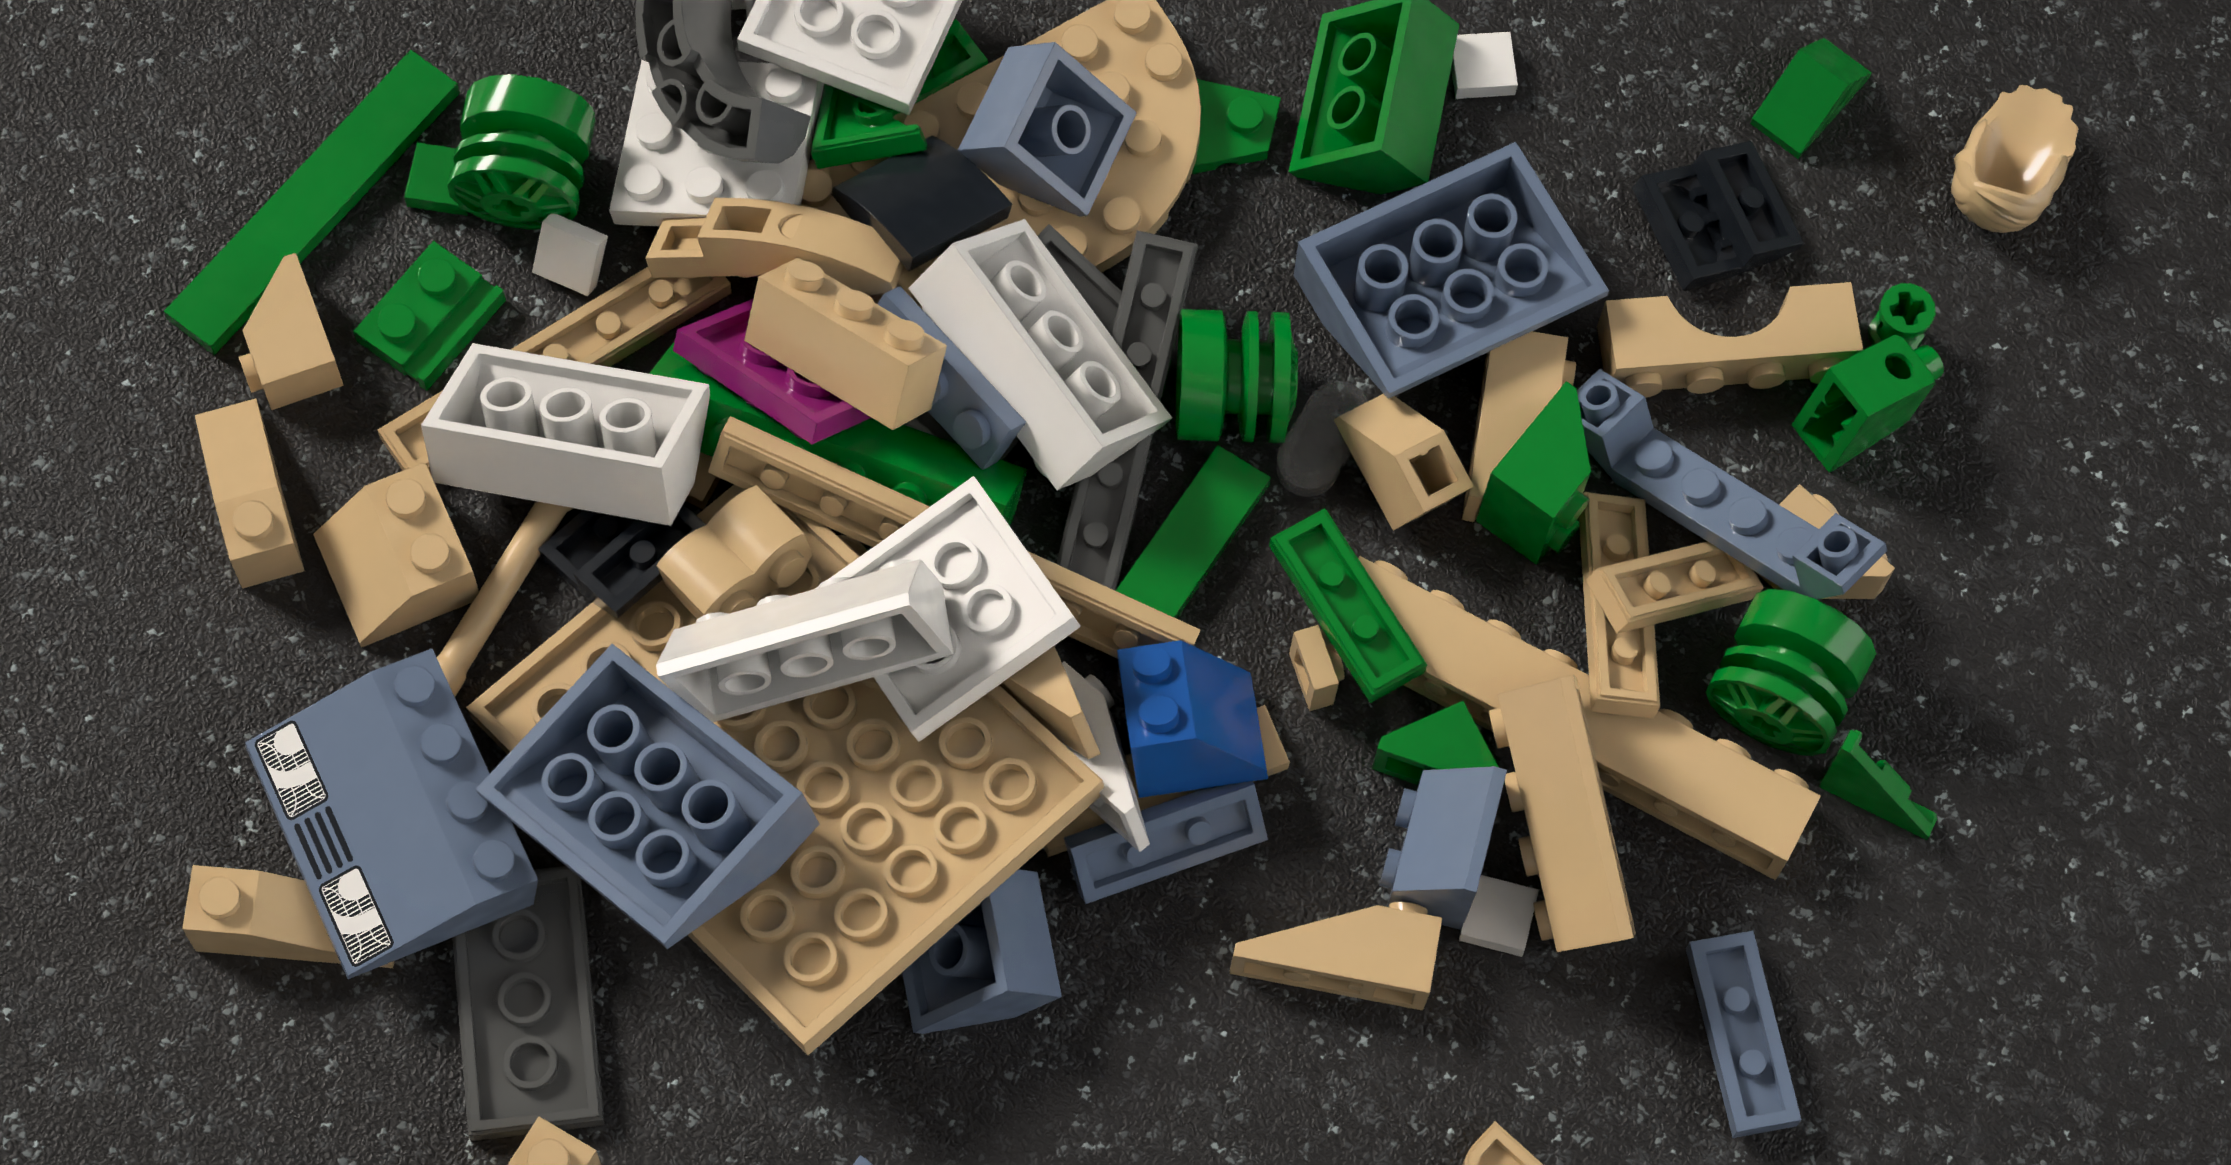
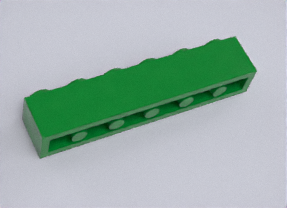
[649,342,1027,526]

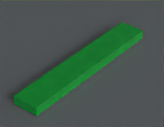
[164,50,460,356]

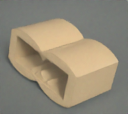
[657,485,813,619]

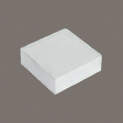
[1451,32,1518,99]
[532,214,608,296]
[1458,875,1539,957]

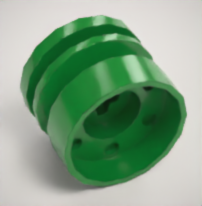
[447,74,596,230]
[1176,309,1298,443]
[1705,589,1876,756]

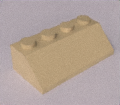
[1489,675,1636,952]

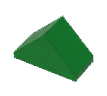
[1750,38,1872,159]
[1371,701,1505,785]

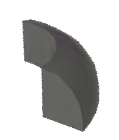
[635,0,811,164]

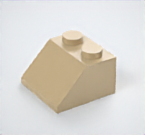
[313,462,479,648]

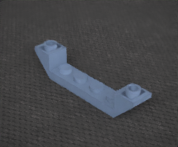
[1577,369,1887,599]

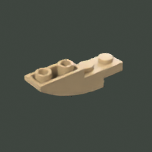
[645,198,904,295]

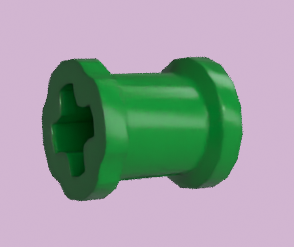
[1868,283,1936,350]

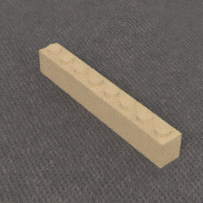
[1321,556,1821,880]

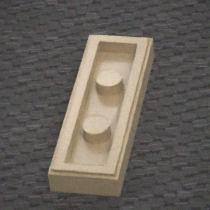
[1586,542,1764,634]

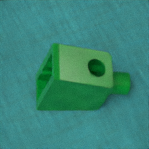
[1791,335,1944,473]

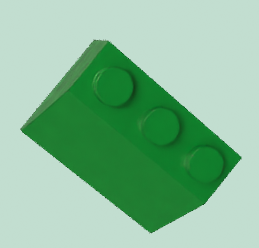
[1289,0,1460,195]

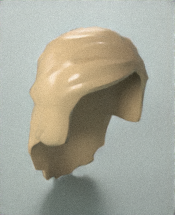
[1951,85,2078,233]

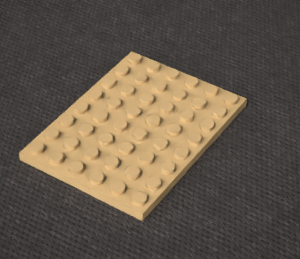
[466,485,1104,1055]

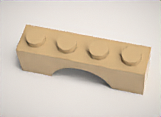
[1597,282,1863,398]

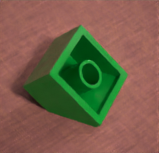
[1476,381,1591,565]

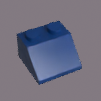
[1117,640,1268,798]

